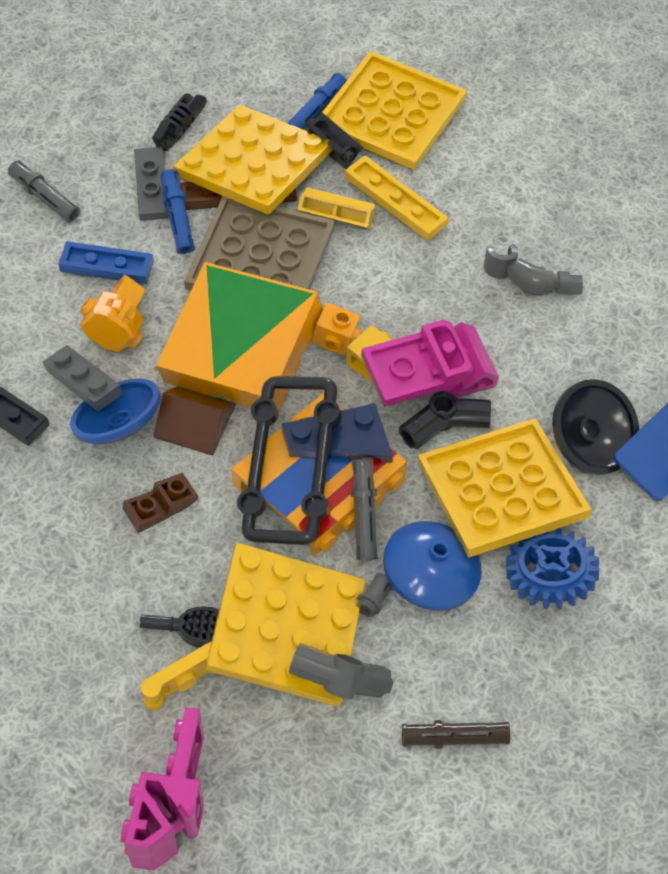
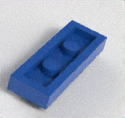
[58,241,154,284]

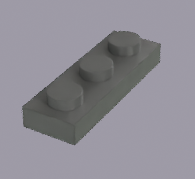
[43,345,123,411]

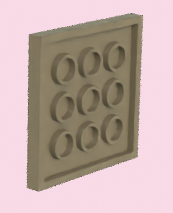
[184,196,335,290]

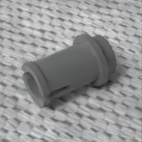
[356,573,393,617]

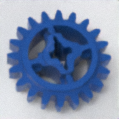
[506,528,599,610]

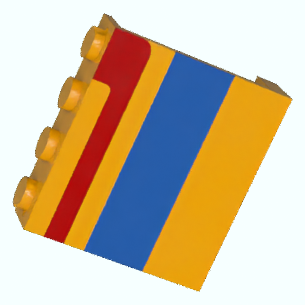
[231,393,407,557]

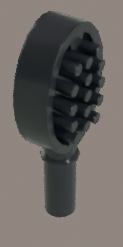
[140,606,219,648]

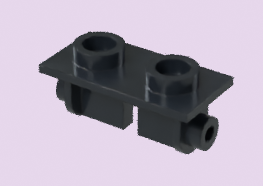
[305,112,363,169]

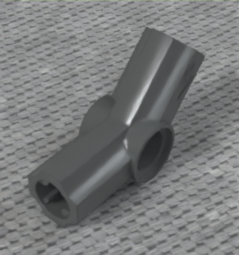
[288,643,394,699]

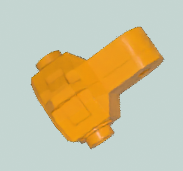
[79,274,145,353]

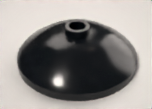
[552,379,639,475]

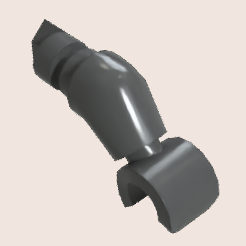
[483,244,583,295]

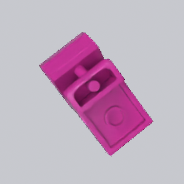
[361,320,499,407]
[121,707,204,871]

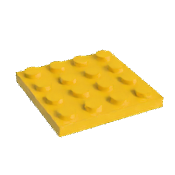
[323,51,467,170]
[173,104,333,215]
[418,418,592,558]
[205,542,365,706]

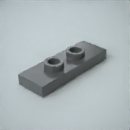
[134,147,169,221]

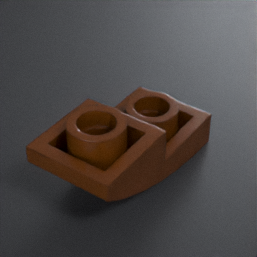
[122,473,198,533]

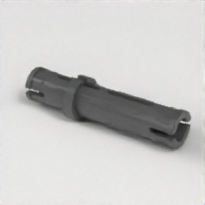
[8,160,81,223]
[351,459,378,560]

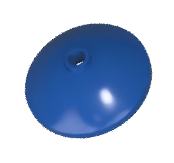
[70,378,161,444]
[383,521,482,611]

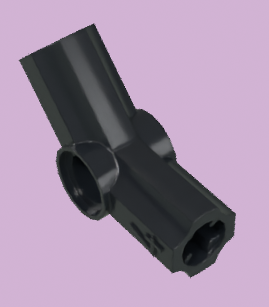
[398,391,491,450]

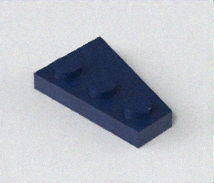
[281,403,393,463]

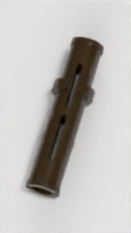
[402,720,510,749]

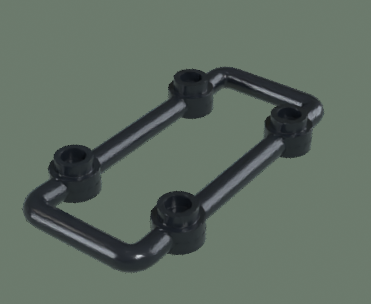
[237,376,342,545]

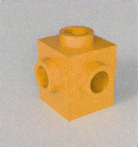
[311,302,362,356]

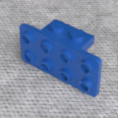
[613,403,668,501]

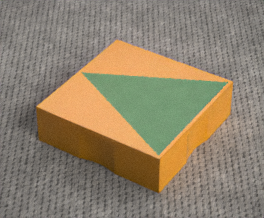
[156,262,323,412]

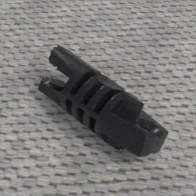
[152,93,207,151]

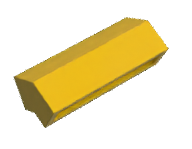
[297,187,376,229]

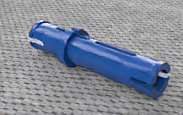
[287,73,347,130]
[160,169,195,254]

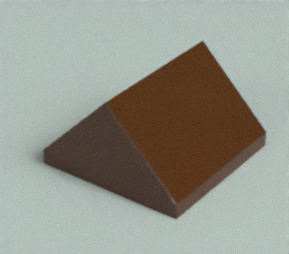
[154,386,236,456]

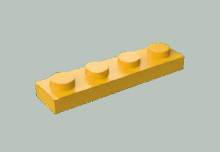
[345,155,449,241]

